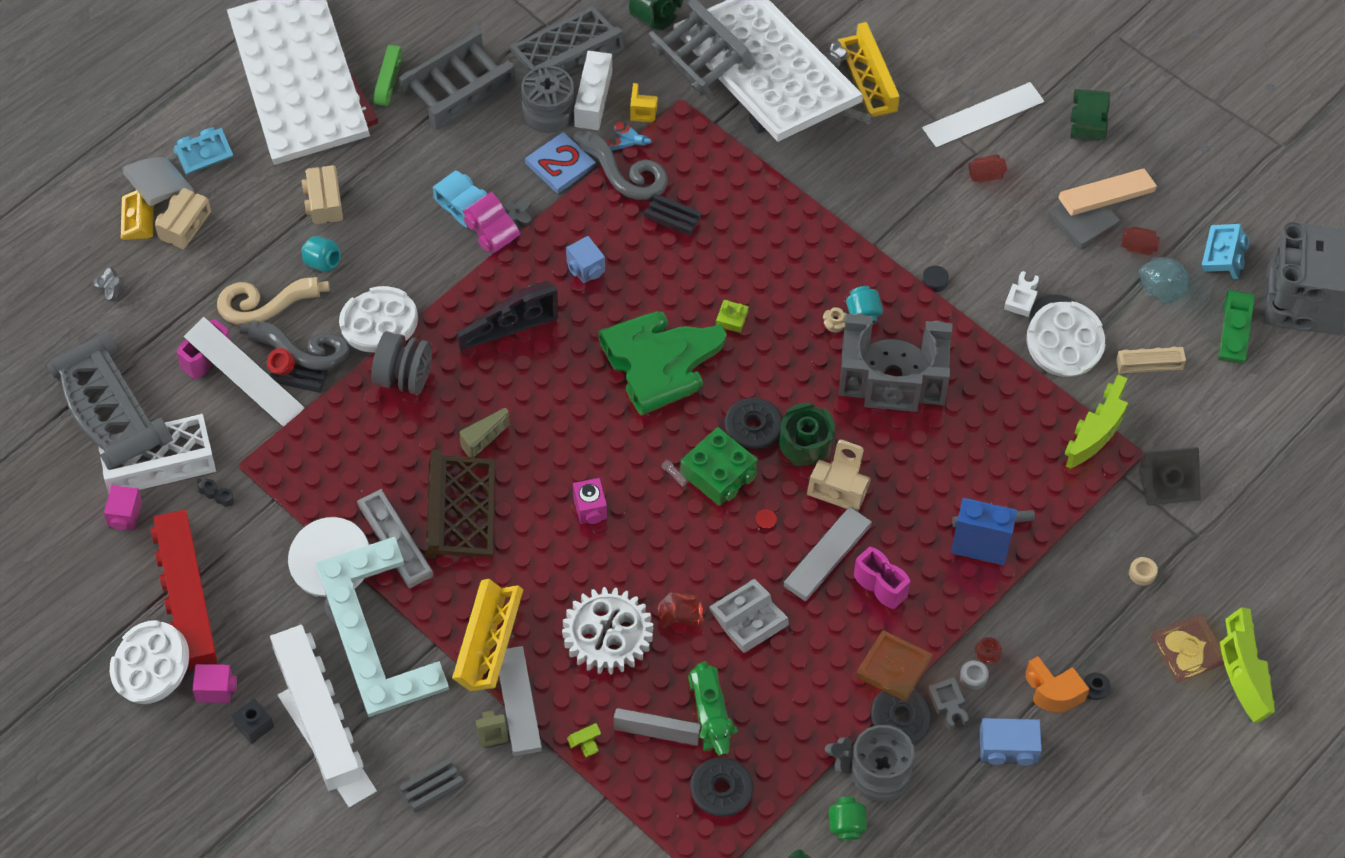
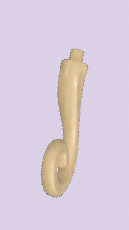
[217,277,330,326]

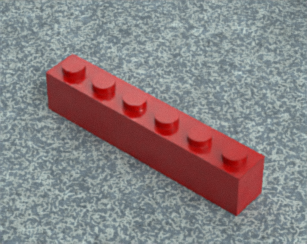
[150,509,218,672]

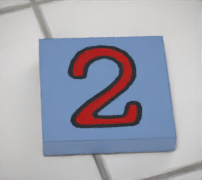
[525,132,596,194]

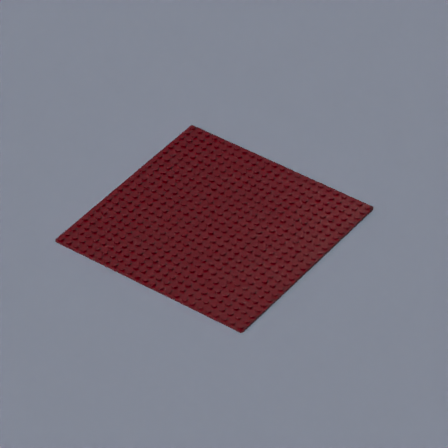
[240,100,1143,858]

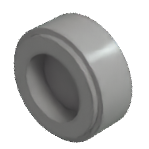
[960,660,989,690]

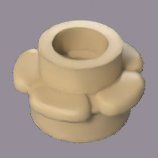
[823,308,847,332]

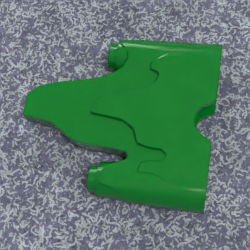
[598,311,726,415]

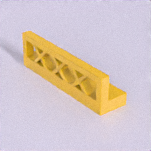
[838,22,900,118]
[452,579,523,692]

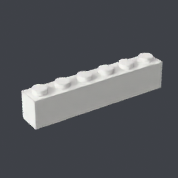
[270,624,363,791]

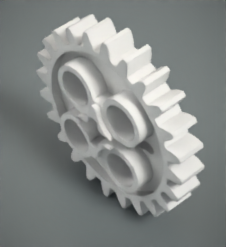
[562,587,653,674]

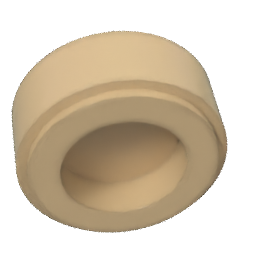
[1129,557,1158,586]

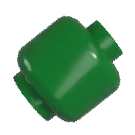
[828,797,867,841]

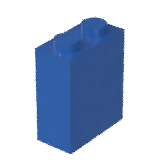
[951,498,1017,565]

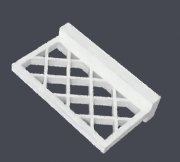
[98,414,216,494]

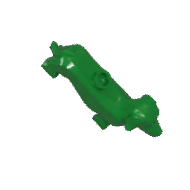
[688,661,738,756]

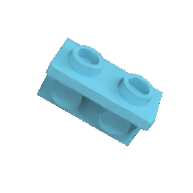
[173,127,233,175]
[1202,224,1249,279]

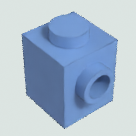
[566,236,605,283]

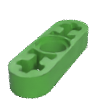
[374,45,402,107]

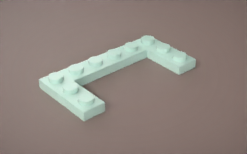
[316,537,449,717]

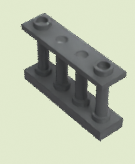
[649,0,756,101]
[399,30,515,130]

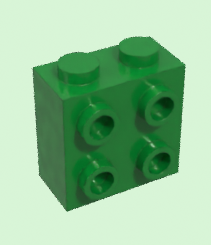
[680,427,757,506]

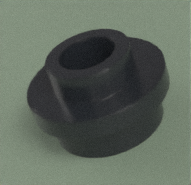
[1083,672,1111,700]

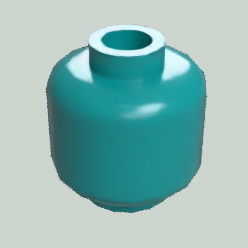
[301,236,341,272]
[846,286,883,325]

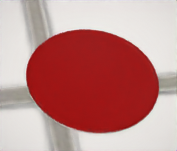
[755,509,777,528]

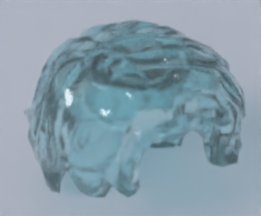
[1140,257,1190,303]

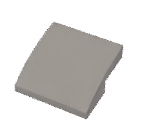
[123,157,194,207]
[710,579,789,653]

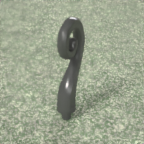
[574,131,668,201]
[240,320,349,370]

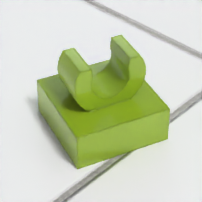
[716,300,749,333]
[567,723,601,757]

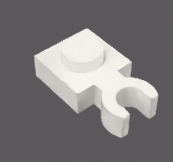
[1004,271,1039,317]

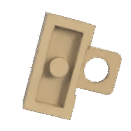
[807,440,871,512]

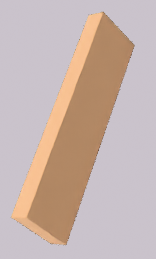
[1058,168,1157,216]

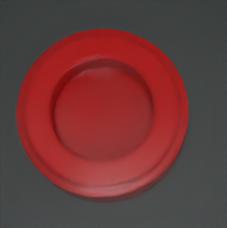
[267,348,295,376]

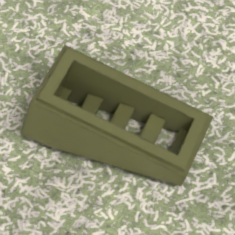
[459,408,509,458]

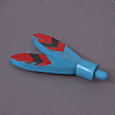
[606,122,651,150]

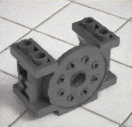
[838,313,953,412]

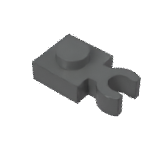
[927,678,968,730]

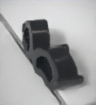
[197,478,234,507]

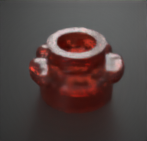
[974,637,1002,664]

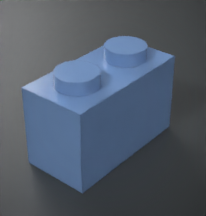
[980,718,1041,765]

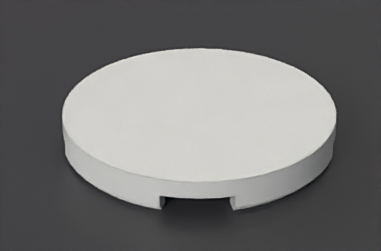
[339,286,418,352]
[1027,301,1106,377]
[288,517,369,597]
[110,620,189,704]

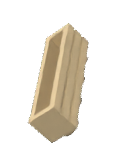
[1116,347,1186,374]

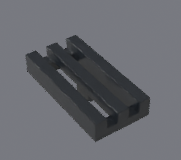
[644,194,701,236]
[270,363,328,393]

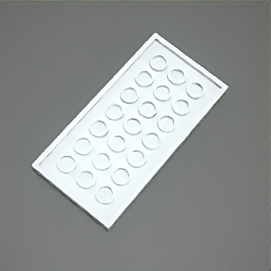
[227,0,370,165]
[674,0,863,142]

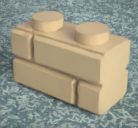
[302,165,343,224]
[155,188,211,249]

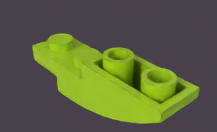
[1064,375,1128,468]
[1220,607,1275,723]

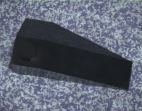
[457,280,558,351]

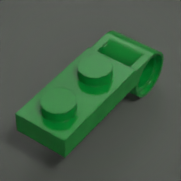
[1218,290,1254,364]

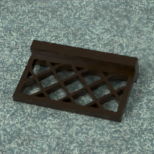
[425,449,495,559]

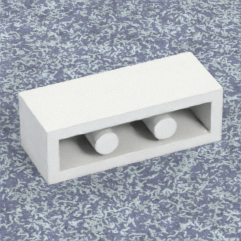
[574,51,612,130]

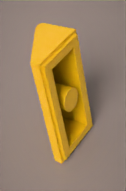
[121,190,154,240]

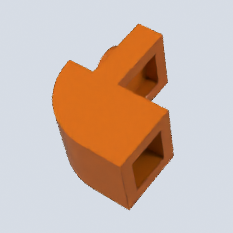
[1025,656,1089,713]

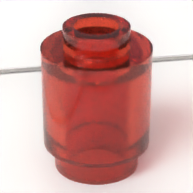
[968,154,1007,183]
[1121,226,1160,256]

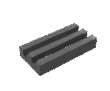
[399,758,464,812]

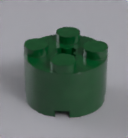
[629,0,683,31]
[1071,89,1110,141]
[779,403,835,467]

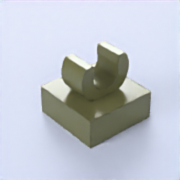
[475,710,508,748]

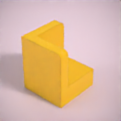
[630,83,658,123]

